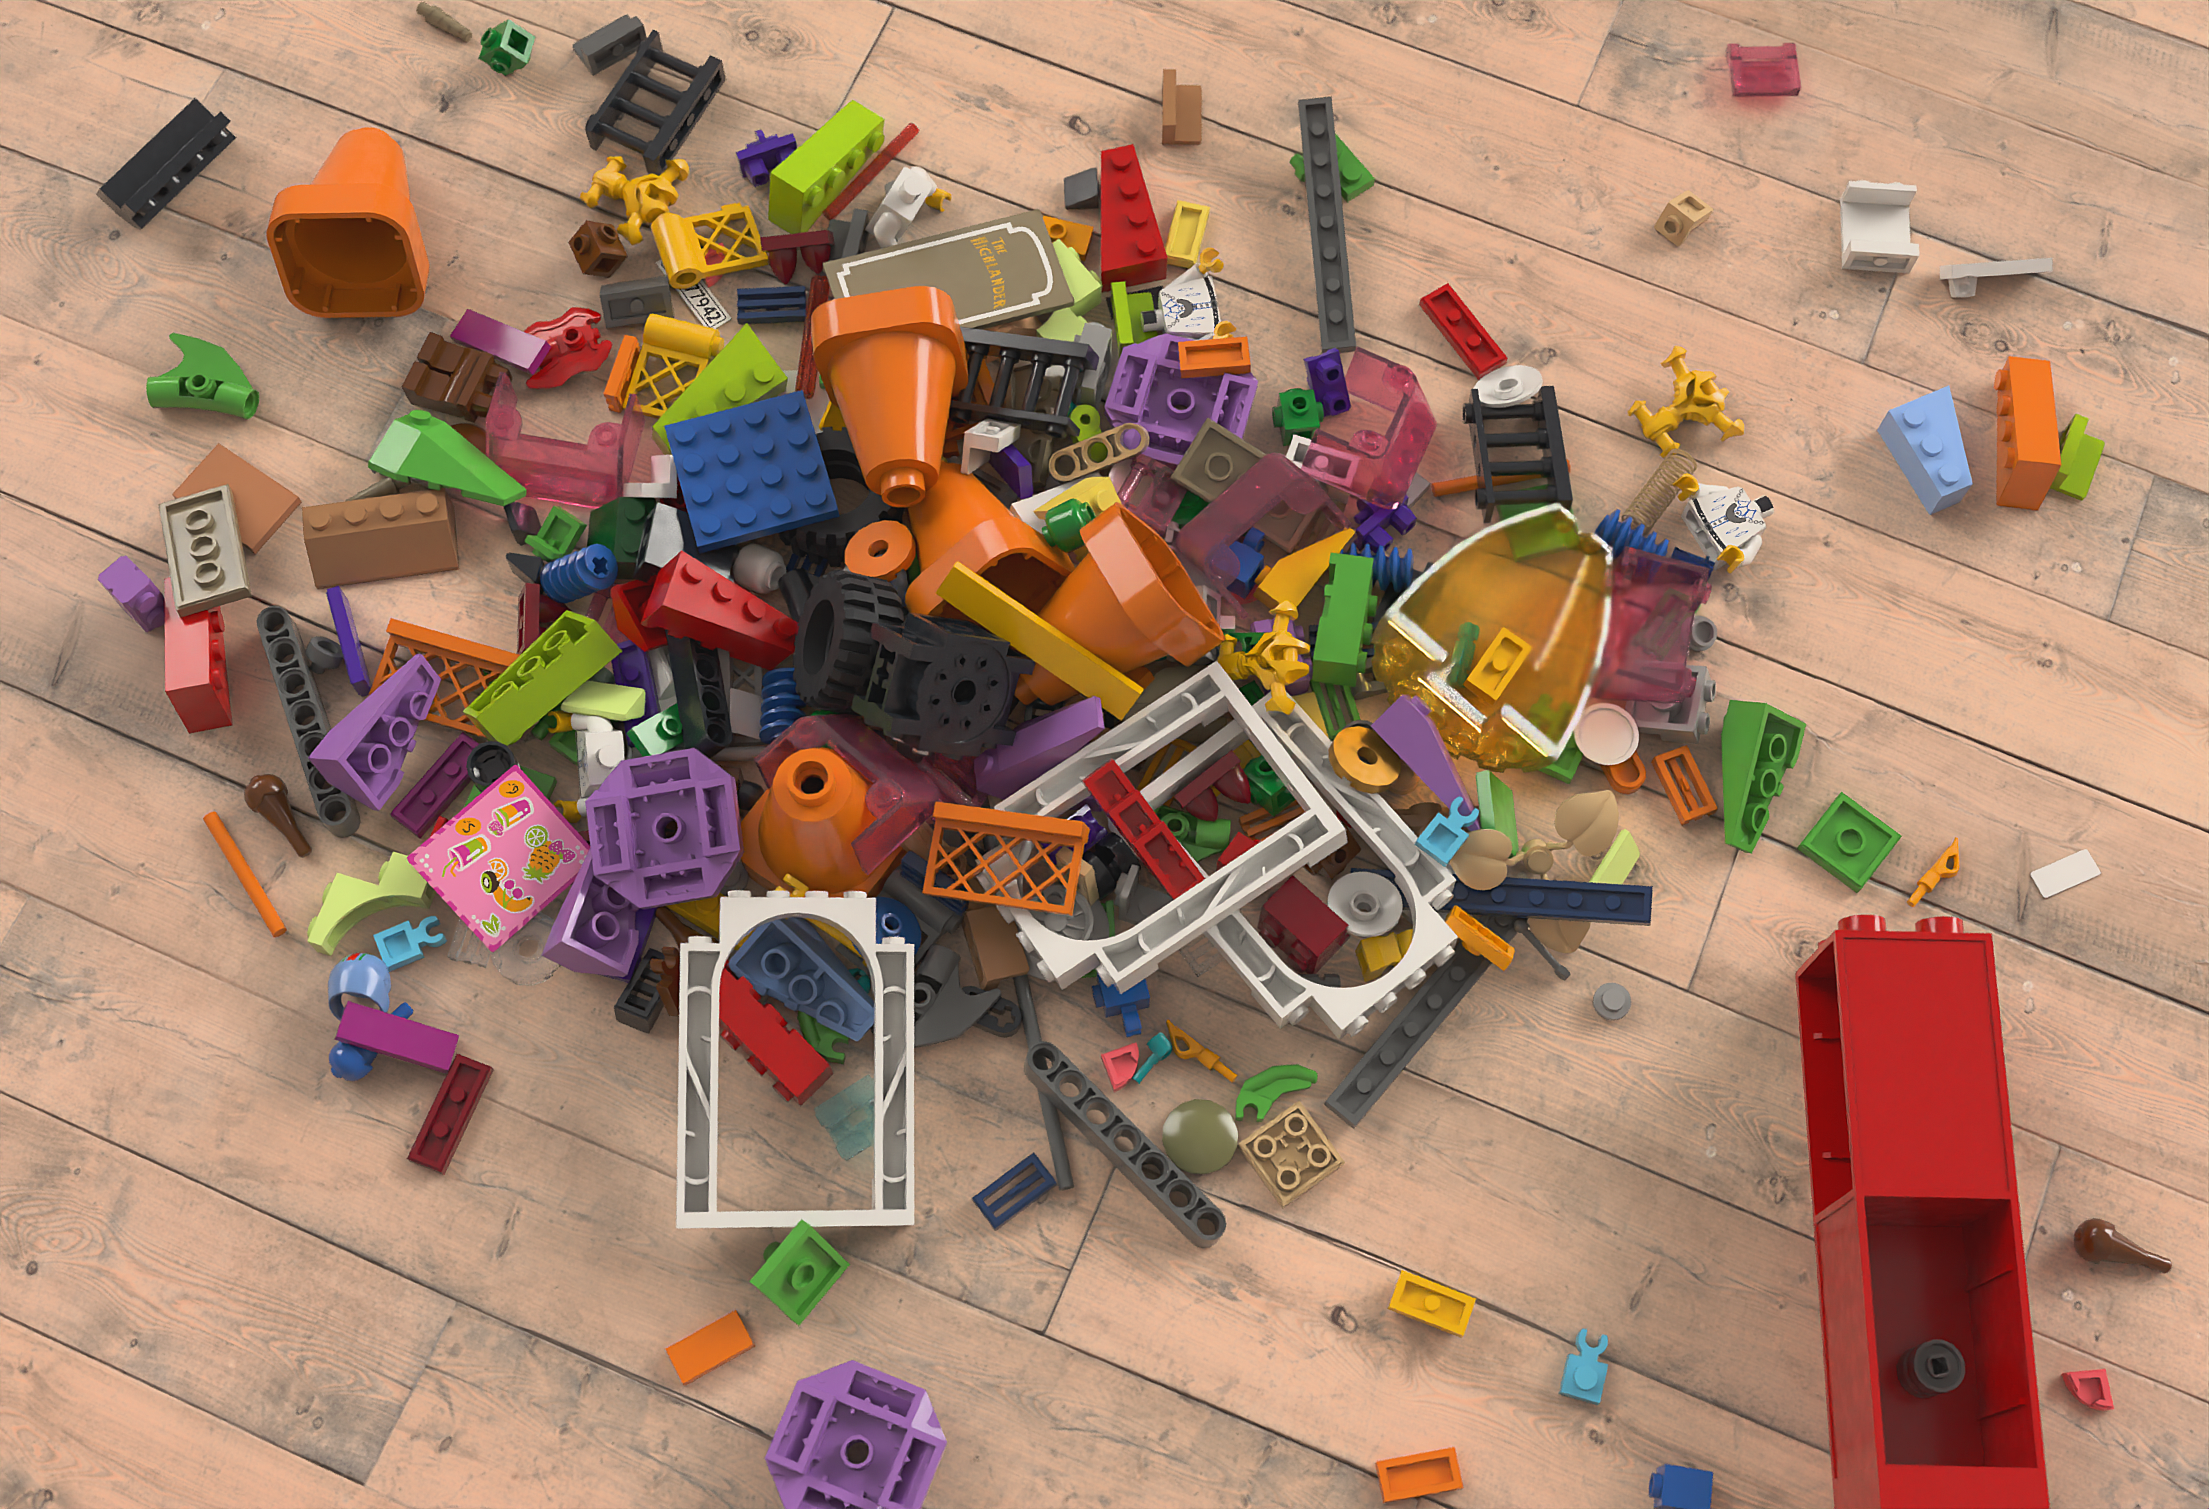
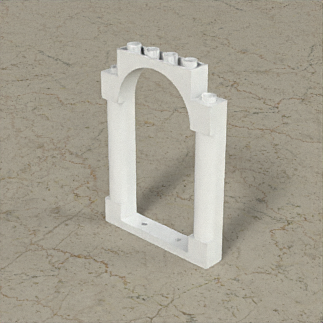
[975,661,1347,994]
[1108,692,1458,1040]
[676,890,914,1228]

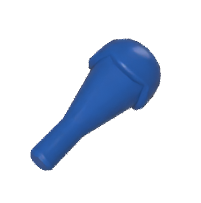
[328,1003,413,1082]

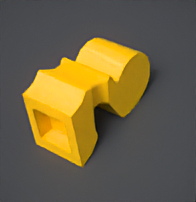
[1355,929,1413,982]

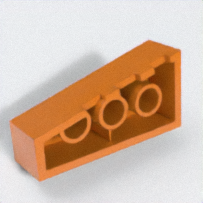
[1994,356,2062,510]

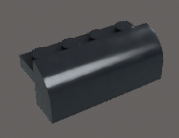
[96,98,236,229]

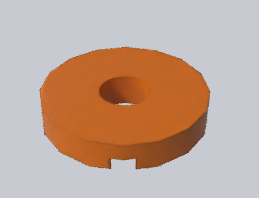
[845,520,916,582]

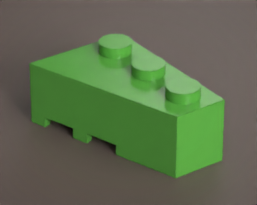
[1312,552,1378,687]

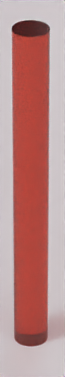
[822,122,919,221]

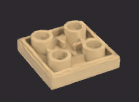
[1237,1101,1345,1209]

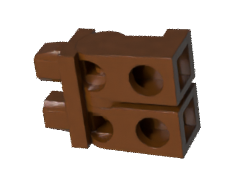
[402,332,513,423]

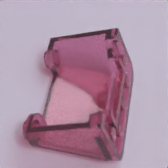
[1585,546,1712,703]

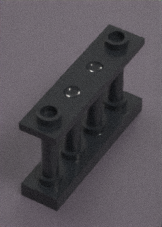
[585,30,726,176]
[948,327,1100,439]
[1462,386,1573,523]

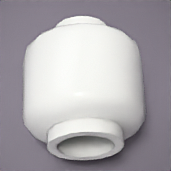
[732,543,786,594]

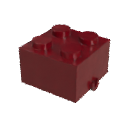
[1257,875,1351,974]

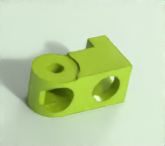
[1068,404,1108,463]

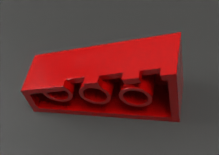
[1101,144,1167,293]
[719,960,833,1106]

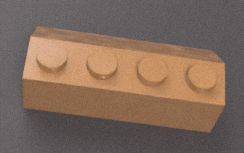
[302,488,459,589]

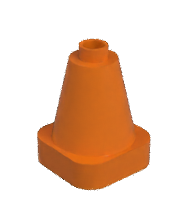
[266,127,430,318]
[811,286,969,507]
[905,460,1075,646]
[1009,502,1225,706]
[740,747,914,898]

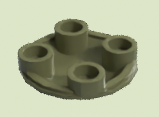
[1162,1099,1238,1174]

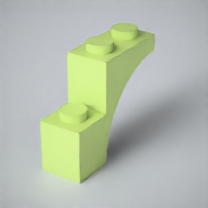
[1036,239,1102,342]
[307,851,436,956]

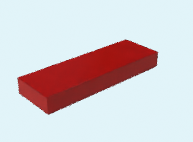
[1419,283,1508,380]

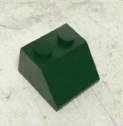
[587,497,657,580]

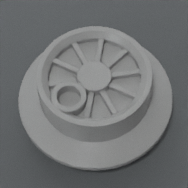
[1016,882,1109,982]

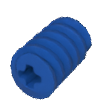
[1588,509,1669,581]
[1340,542,1414,593]
[540,544,618,604]
[759,668,806,750]

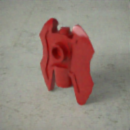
[523,307,612,389]

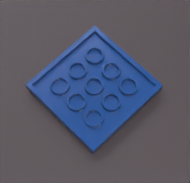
[664,390,839,554]

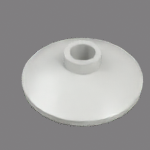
[1474,365,1543,408]
[1327,872,1403,937]

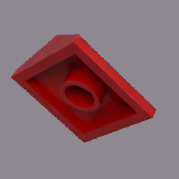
[610,575,667,652]

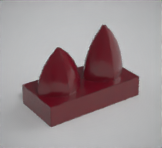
[760,230,835,285]
[517,583,572,655]
[1174,750,1251,822]

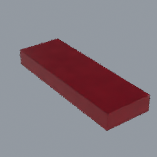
[407,1054,494,1175]

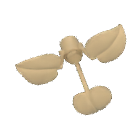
[1449,790,1619,953]

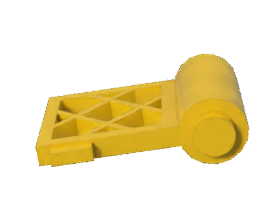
[651,202,768,289]
[622,313,724,419]

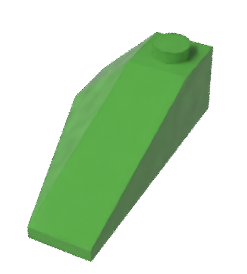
[368,410,527,506]
[1721,700,1806,854]

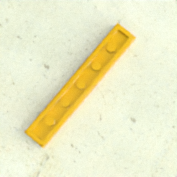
[935,561,1144,721]

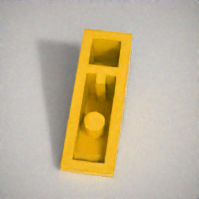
[1253,528,1355,610]

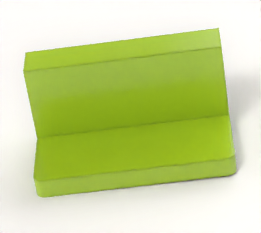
[1111,282,1158,359]
[2050,414,2105,500]

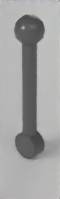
[1513,918,1570,981]

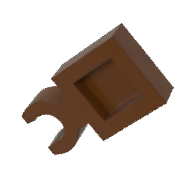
[650,946,680,1017]

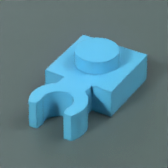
[1415,796,1479,867]
[373,916,447,972]
[1559,1329,1608,1405]

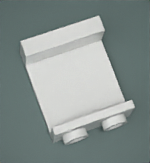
[1840,180,1919,273]

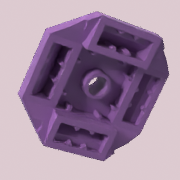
[1104,333,1258,470]
[585,748,744,909]
[765,1360,947,1509]

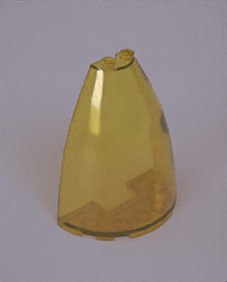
[1371,502,1613,773]

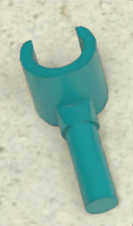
[1132,1032,1172,1084]

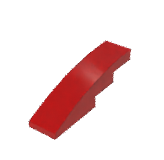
[1081,759,1205,900]

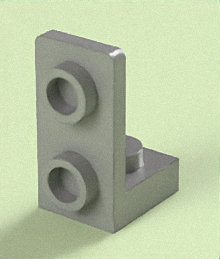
[1114,864,1173,925]

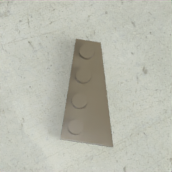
[1006,360,1065,492]

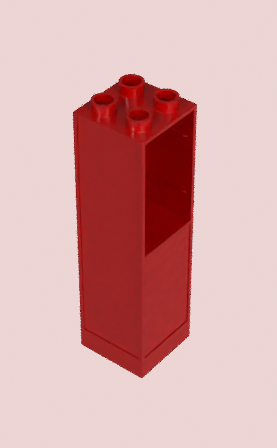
[1795,915,2050,1509]

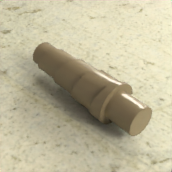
[417,2,472,42]
[345,476,411,501]

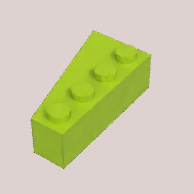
[768,99,885,234]
[652,323,788,455]
[463,610,622,746]

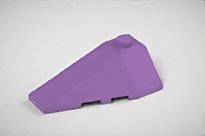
[308,654,441,811]
[1371,695,1481,831]
[974,696,1105,800]
[542,847,639,977]

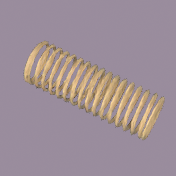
[1621,449,1697,536]

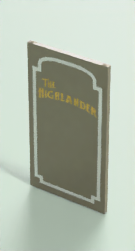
[823,209,1074,330]

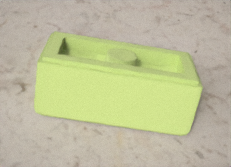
[561,680,645,721]
[1589,829,1640,884]

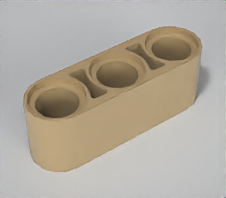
[1048,423,1150,482]

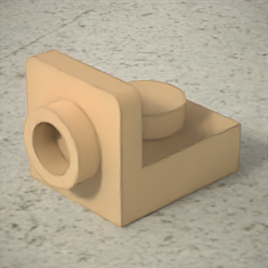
[1654,190,1714,246]

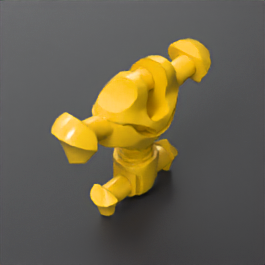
[580,156,689,246]
[1627,346,1745,458]
[1216,600,1310,715]

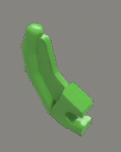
[797,1010,850,1064]
[1235,1064,1318,1122]

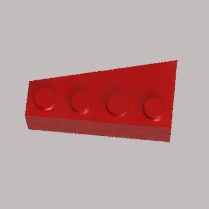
[640,550,799,671]
[164,577,233,734]

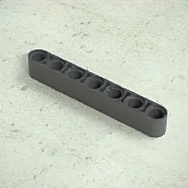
[257,606,361,838]
[1024,1041,1226,1248]

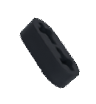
[961,986,1022,1038]

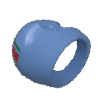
[328,953,391,1021]

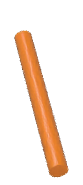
[1432,459,1571,497]
[203,812,287,937]

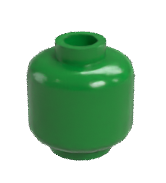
[1042,499,1096,553]

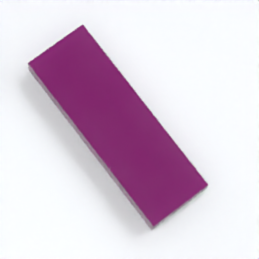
[450,308,551,375]
[390,732,479,839]
[334,1001,460,1074]

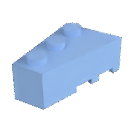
[1877,386,1973,515]

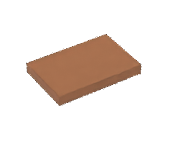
[172,443,302,554]

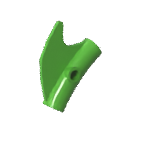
[146,333,259,419]
[1145,805,1231,877]

